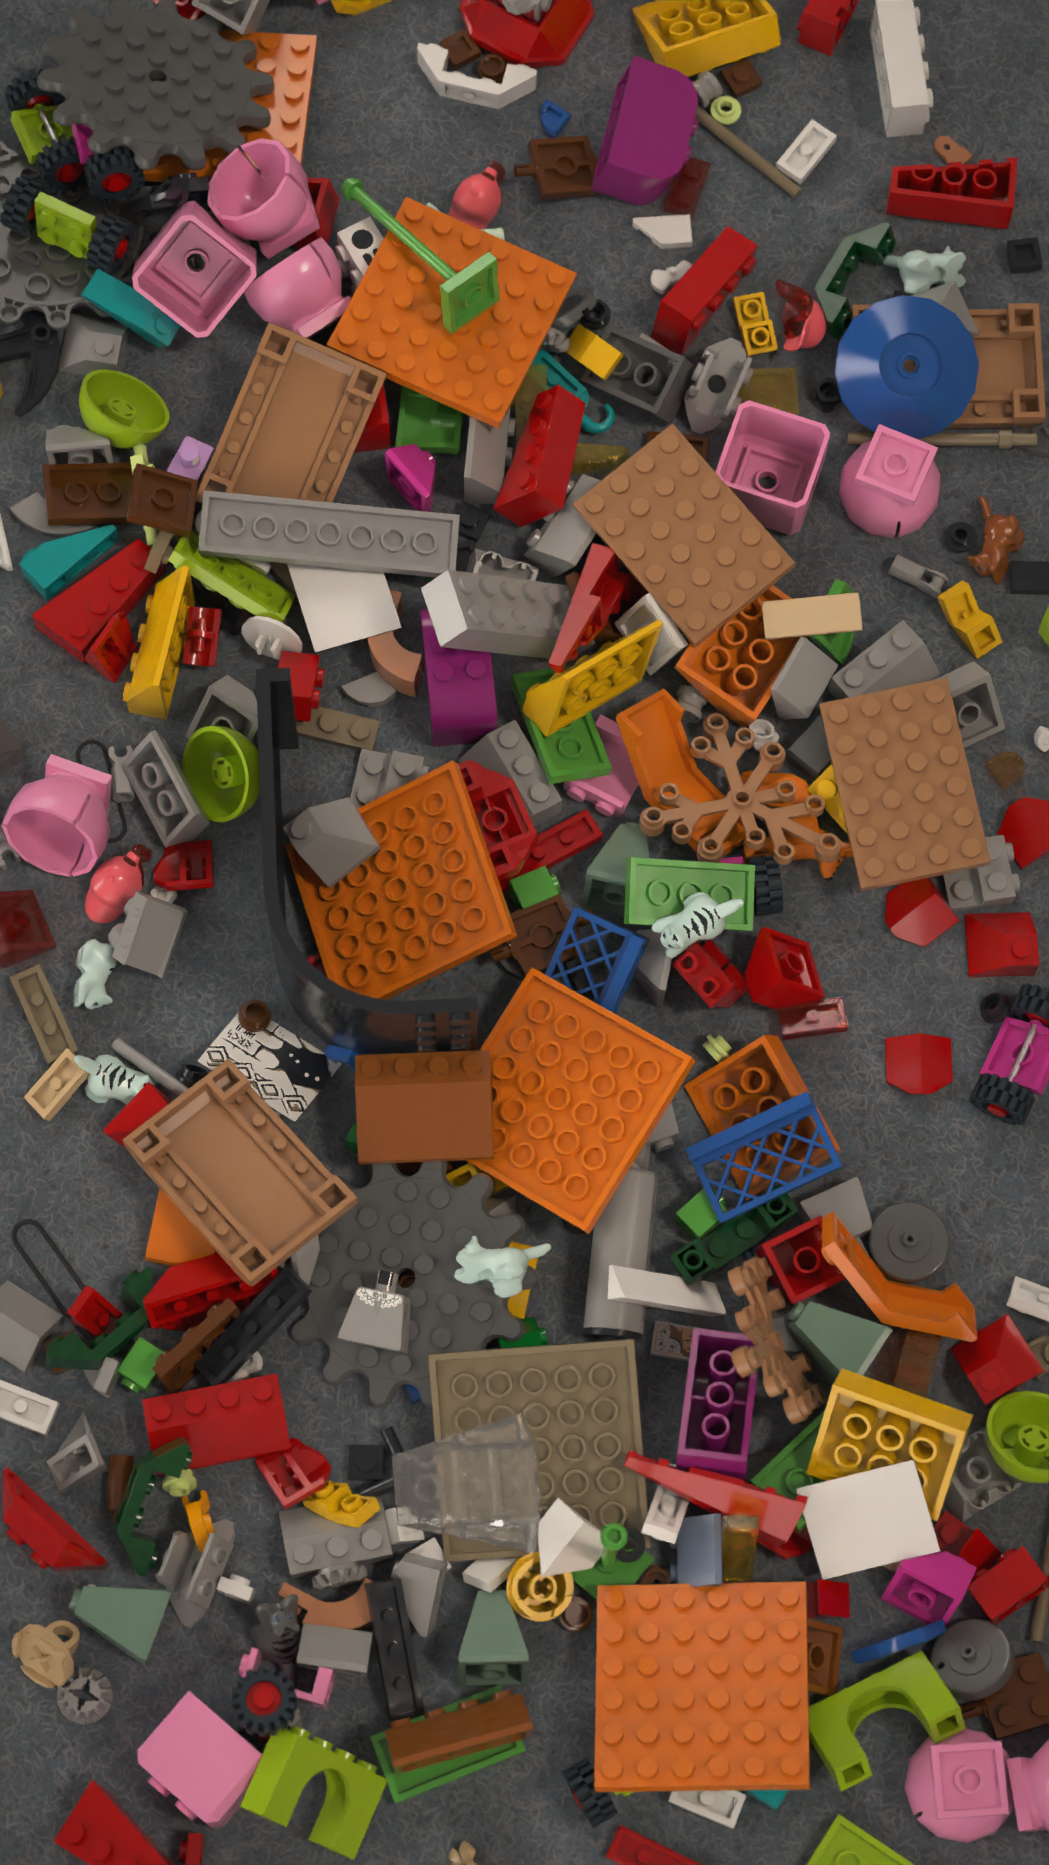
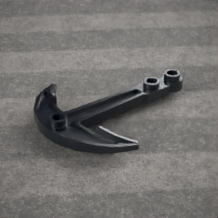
[0,310,61,417]

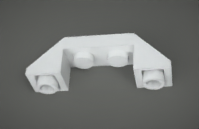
[417,43,537,109]

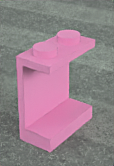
[563,715,639,818]
[238,1647,336,1709]

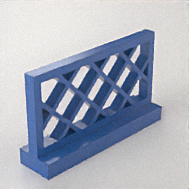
[545,906,650,1014]
[685,1091,843,1224]

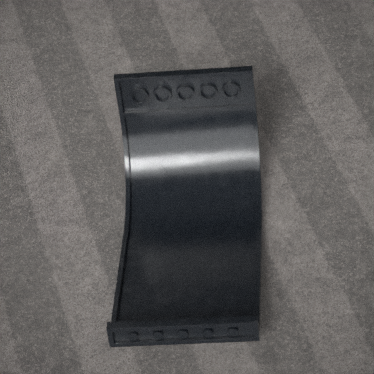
[256,668,477,1055]

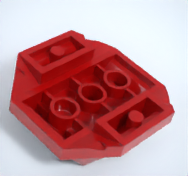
[459,0,594,68]
[458,760,539,881]

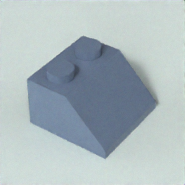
[669,1514,722,1587]

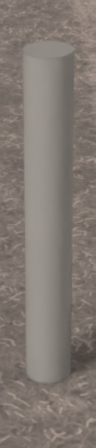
[111,1038,189,1097]

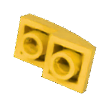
[732,292,778,357]
[302,1480,381,1528]

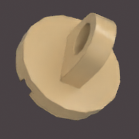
[12,1620,80,1688]

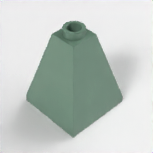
[581,822,649,916]
[787,1301,892,1386]
[68,1586,171,1664]
[458,1586,529,1688]

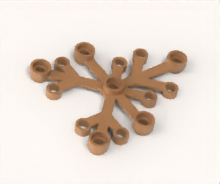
[639,713,841,865]
[728,1256,826,1424]

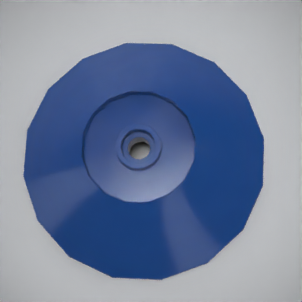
[834,295,979,439]

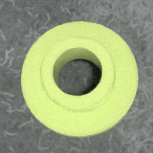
[710,96,741,126]
[703,1034,733,1063]
[162,1469,197,1497]

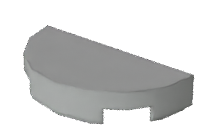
[341,672,398,708]

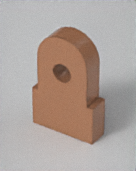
[934,136,973,166]

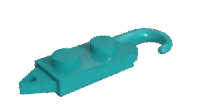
[525,349,615,434]

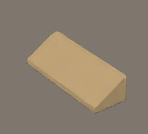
[762,592,863,640]

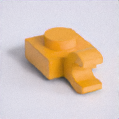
[182,1490,215,1552]

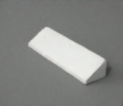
[608,1265,726,1316]

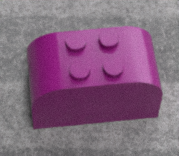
[591,55,699,205]
[420,609,497,747]
[676,1328,758,1482]

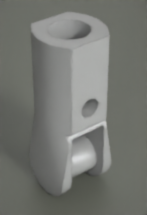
[888,554,949,598]

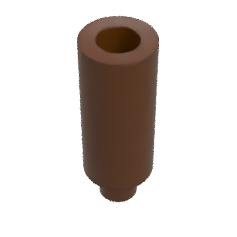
[106,1455,134,1525]

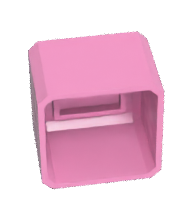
[132,201,257,338]
[715,400,830,535]
[138,1691,262,1828]

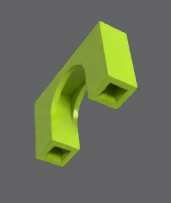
[809,1651,966,1792]
[240,1725,388,1860]

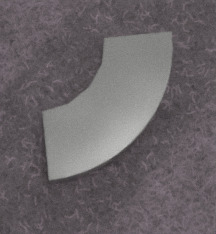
[10,492,98,538]

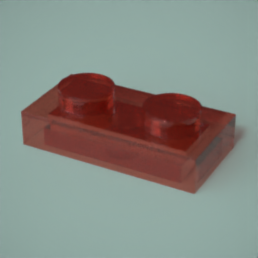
[663,157,711,220]
[777,997,848,1041]

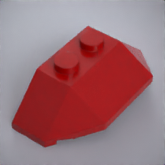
[143,1253,278,1332]
[3,1467,110,1572]

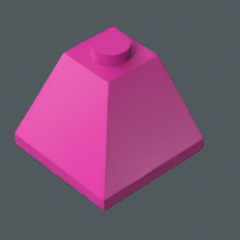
[385,444,436,512]
[880,1551,977,1626]

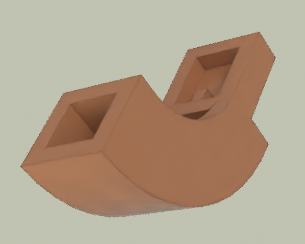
[367,590,424,698]
[278,1578,373,1631]

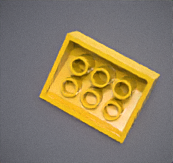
[632,0,781,77]
[123,566,196,720]
[522,620,663,737]
[806,1368,973,1521]

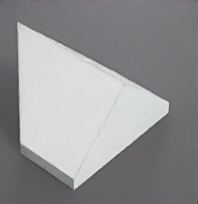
[537,1498,604,1577]

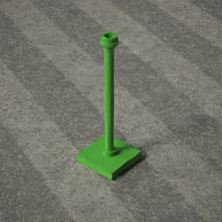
[341,177,500,334]
[571,1523,655,1602]

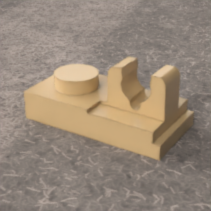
[24,1048,89,1121]

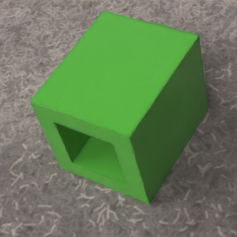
[507,866,561,911]
[674,1188,728,1241]
[117,1336,163,1394]

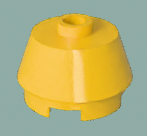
[506,1552,574,1622]

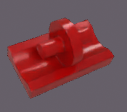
[183,606,222,668]

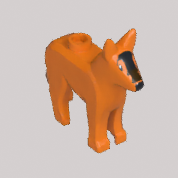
[727,770,853,881]

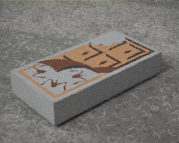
[650,1320,710,1362]

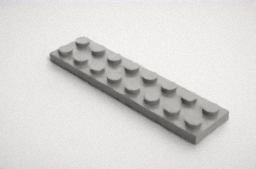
[198,490,460,577]

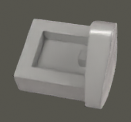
[83,1357,123,1398]

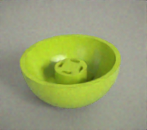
[79,369,170,448]
[182,726,260,822]
[985,1391,1049,1484]

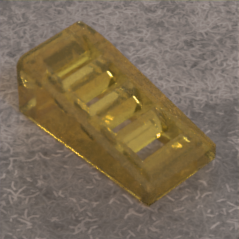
[570,443,629,476]

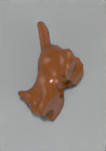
[967,496,1024,585]

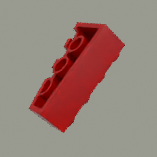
[886,157,1018,229]
[493,384,586,527]
[32,539,166,664]
[53,1780,175,1865]

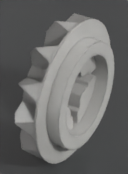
[540,327,570,354]
[311,1562,367,1590]
[57,1668,113,1724]

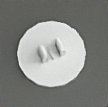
[242,616,302,660]

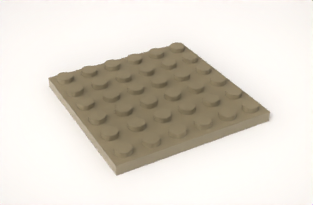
[428,1339,651,1562]

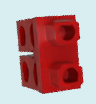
[672,939,749,1008]

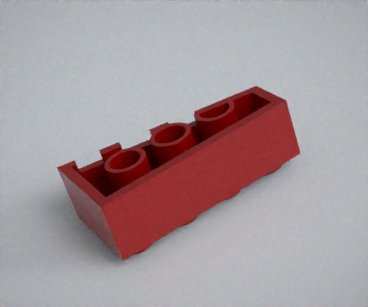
[796,0,859,56]
[650,226,758,356]

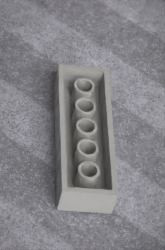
[421,570,596,661]

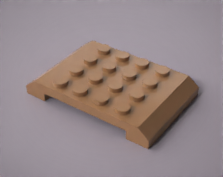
[851,303,1046,429]
[196,322,387,503]
[123,1058,358,1287]

